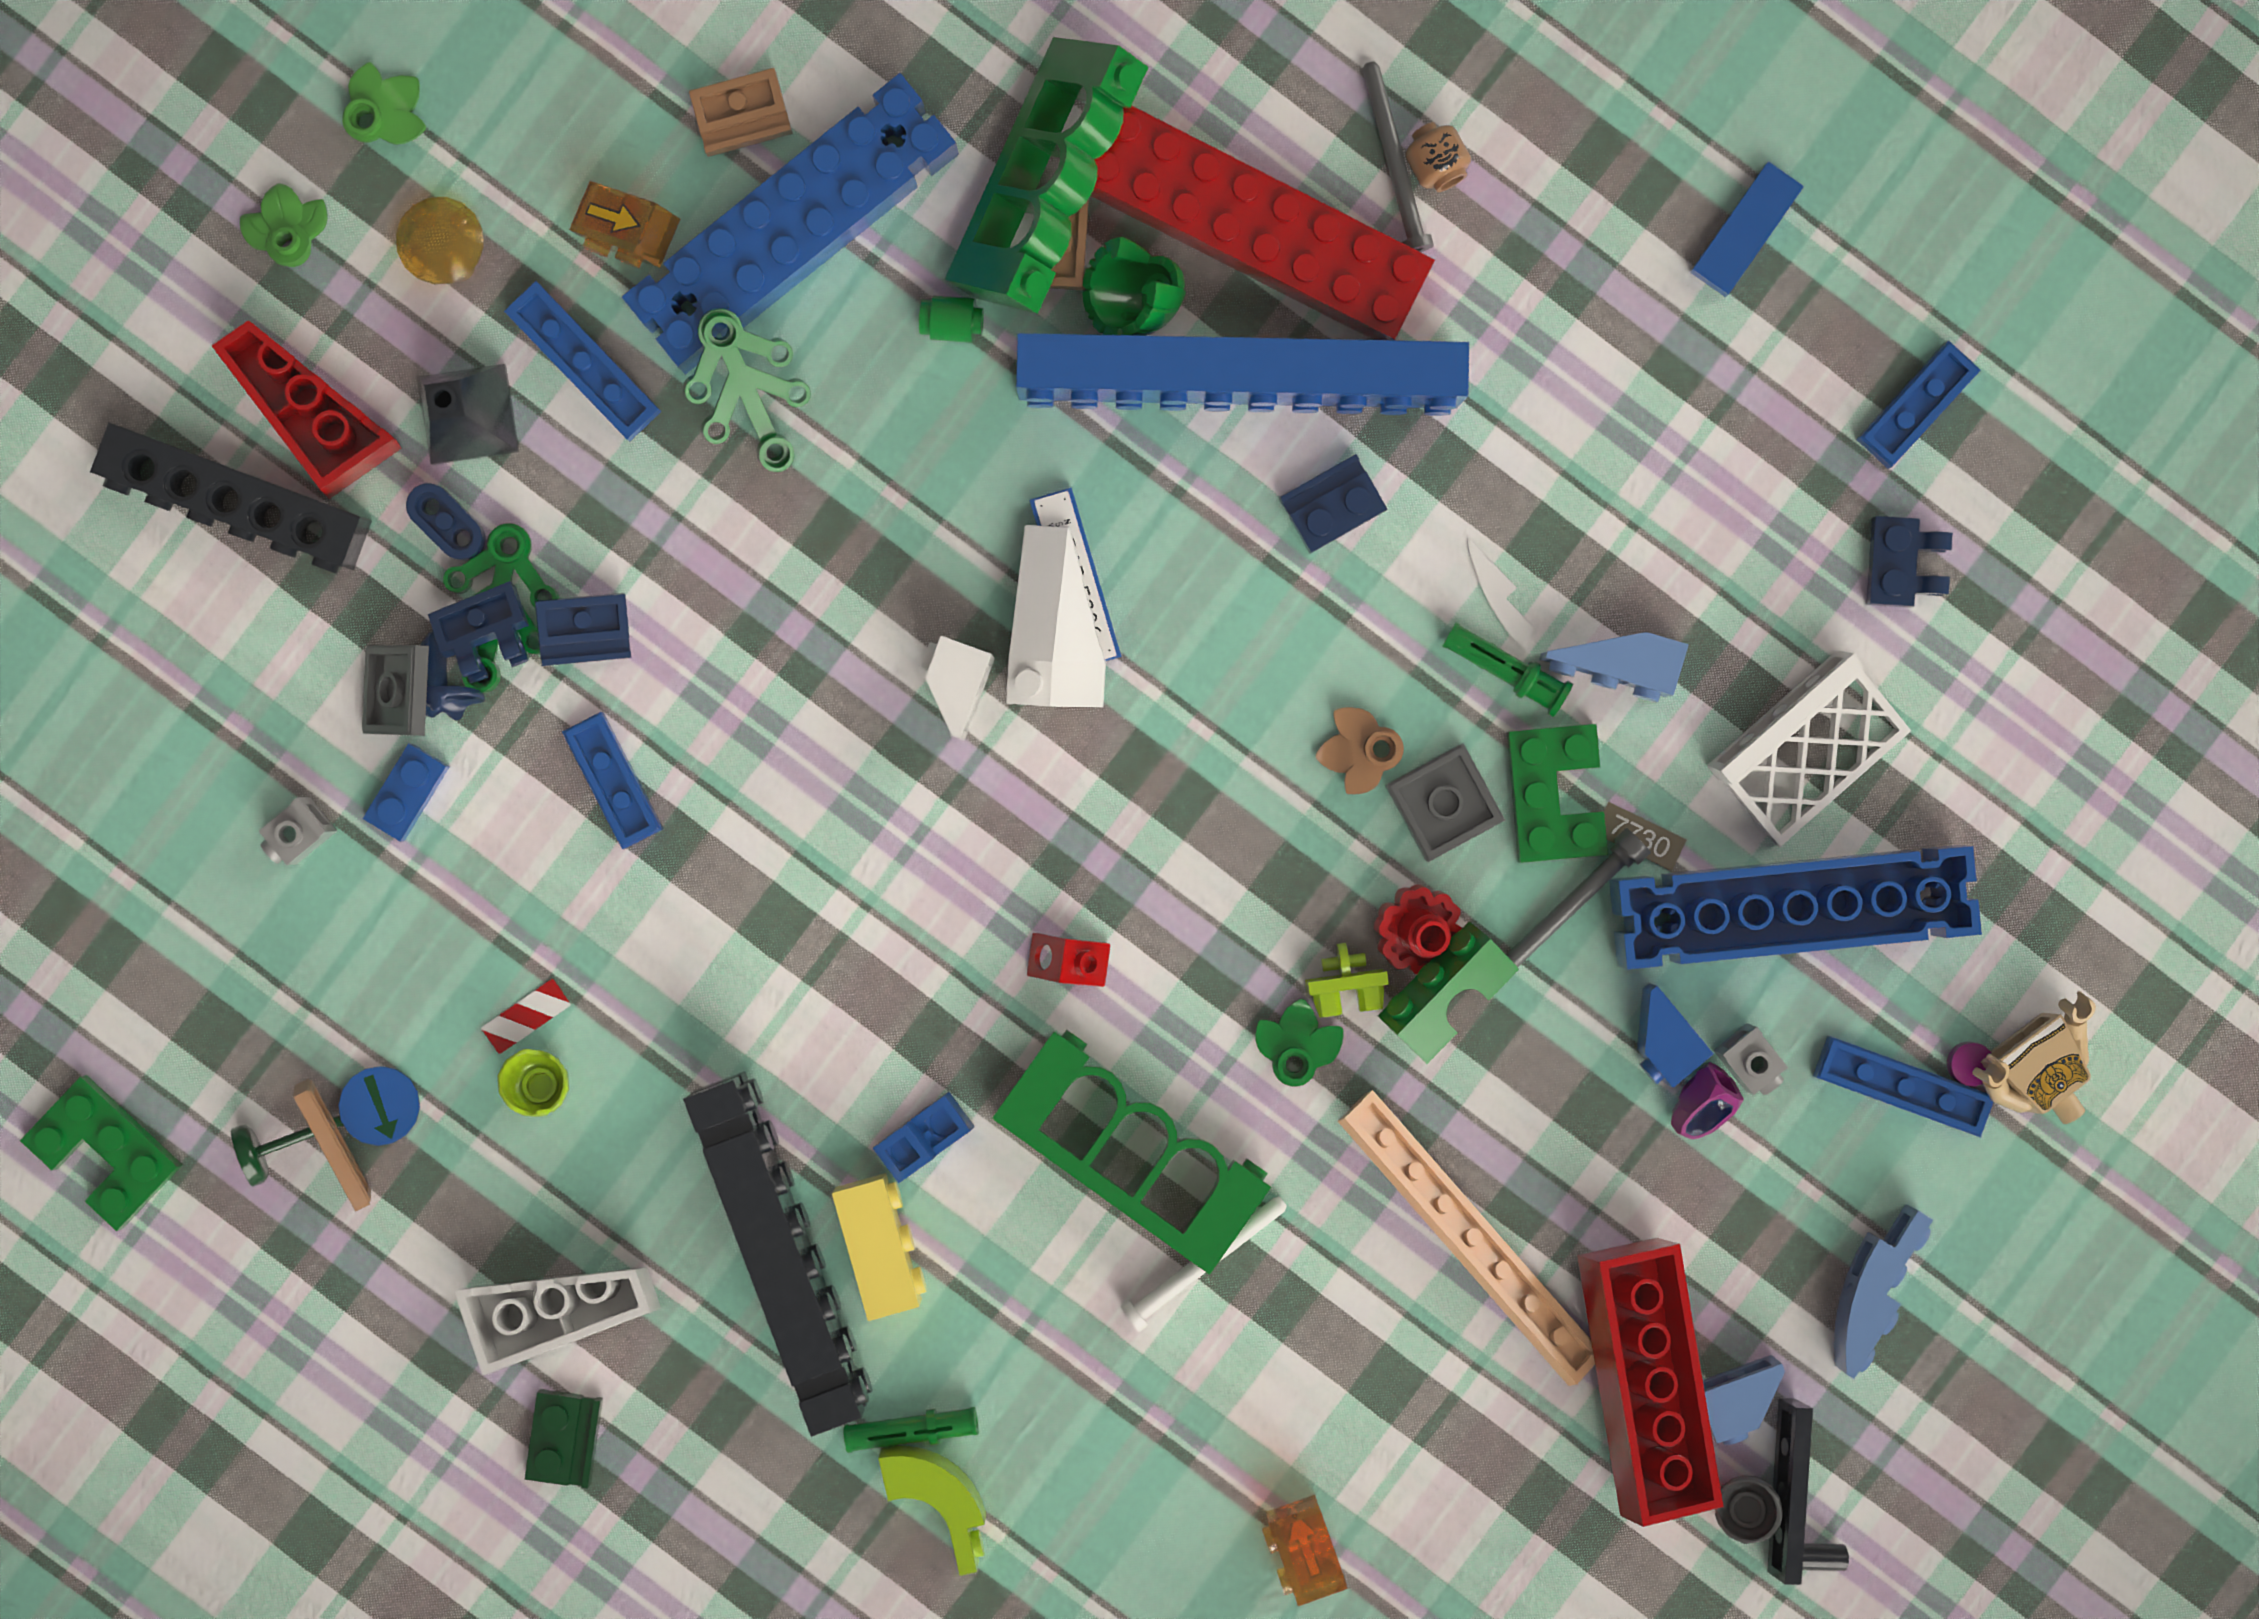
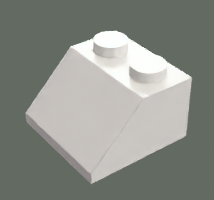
[921,636,995,741]

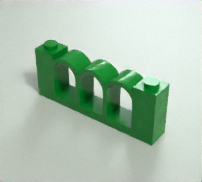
[944,37,1149,314]
[992,1029,1271,1275]

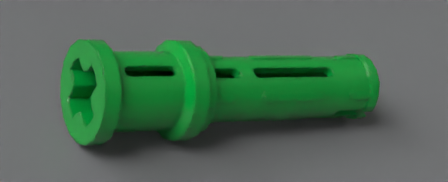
[1442,622,1574,717]

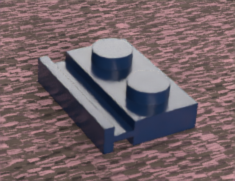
[1279,454,1388,554]
[534,593,632,666]

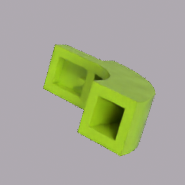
[878,1446,986,1576]

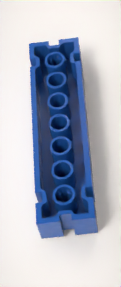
[622,73,959,375]
[1609,845,1982,970]

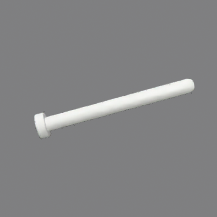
[1121,1197,1287,1332]

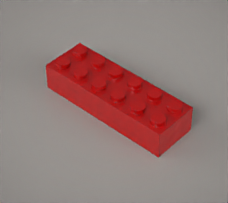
[1577,1238,1724,1527]

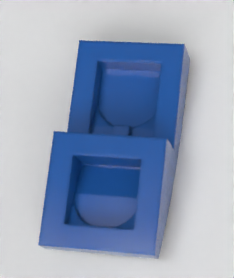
[873,1092,975,1184]

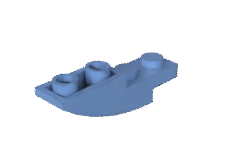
[1834,1204,1933,1379]

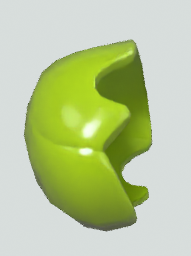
[497,1048,569,1117]

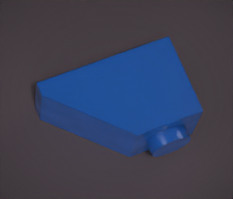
[1637,983,1714,1088]

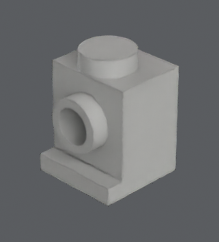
[259,797,337,865]
[1713,1023,1788,1095]

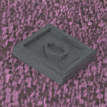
[362,645,429,736]
[1385,743,1505,862]

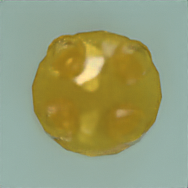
[396,197,484,285]

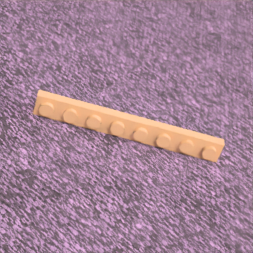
[1337,1090,1595,1386]

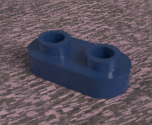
[406,483,486,561]

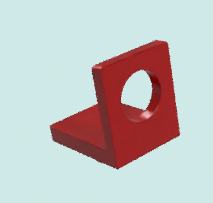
[1027,933,1111,987]

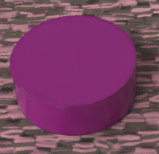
[1947,1042,1991,1087]

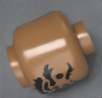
[1405,122,1471,193]

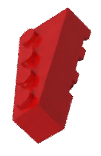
[211,320,402,499]

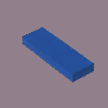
[1690,161,1804,297]
[1856,340,1981,469]
[562,712,663,850]

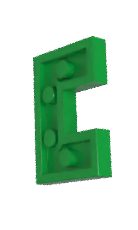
[1507,724,1608,863]
[20,1075,183,1232]

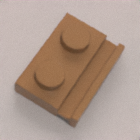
[689,68,793,157]

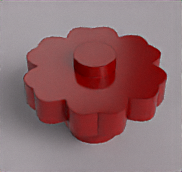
[1374,884,1462,975]

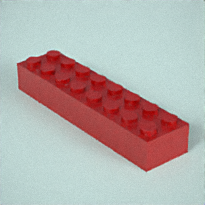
[1090,106,1435,340]

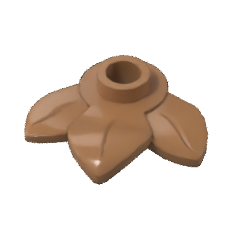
[1315,707,1404,794]

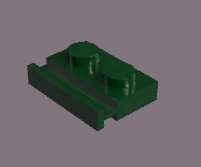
[524,1389,603,1489]

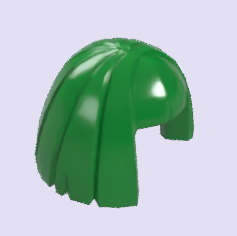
[1082,237,1186,336]

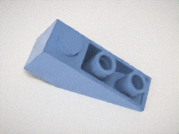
[1539,632,1689,702]

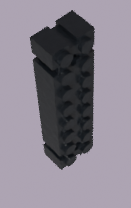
[683,1071,873,1437]

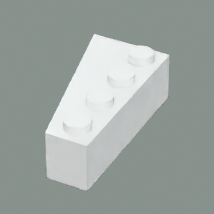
[454,1267,661,1376]

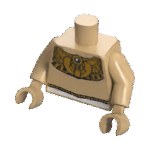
[1973,990,2096,1124]

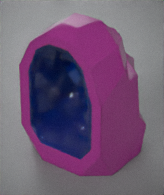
[1671,1062,1744,1139]

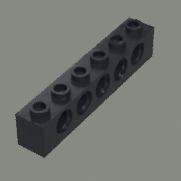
[90,422,372,574]

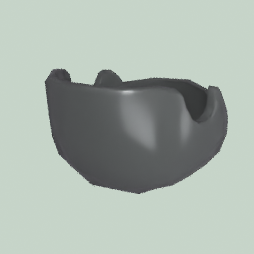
[1715,1475,1783,1544]

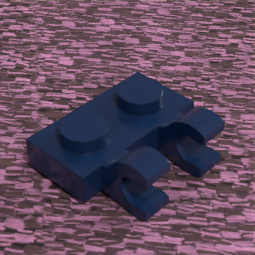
[1866,516,1953,608]
[428,581,529,684]

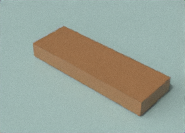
[293,1078,371,1212]

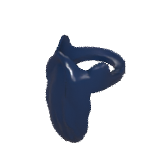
[420,629,485,721]

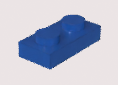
[362,743,450,842]

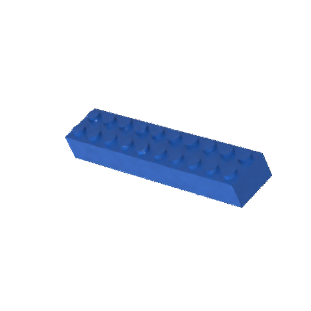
[1016,333,1469,416]

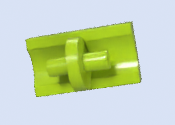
[1305,943,1389,1018]

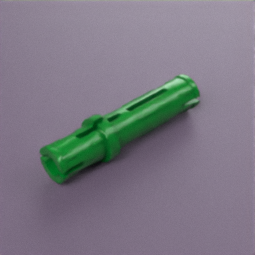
[843,1406,979,1453]

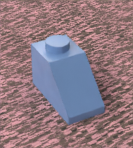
[1703,1355,1785,1445]

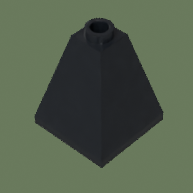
[417,364,520,465]

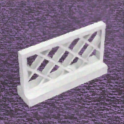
[1707,650,1911,847]

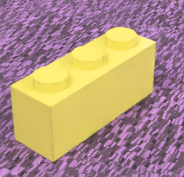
[832,1173,927,1321]

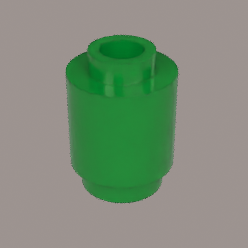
[919,295,984,343]

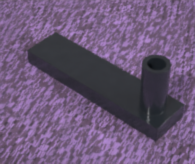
[1767,1398,1849,1585]

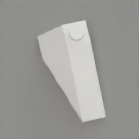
[1006,525,1106,707]

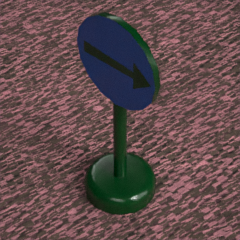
[230,1066,421,1187]

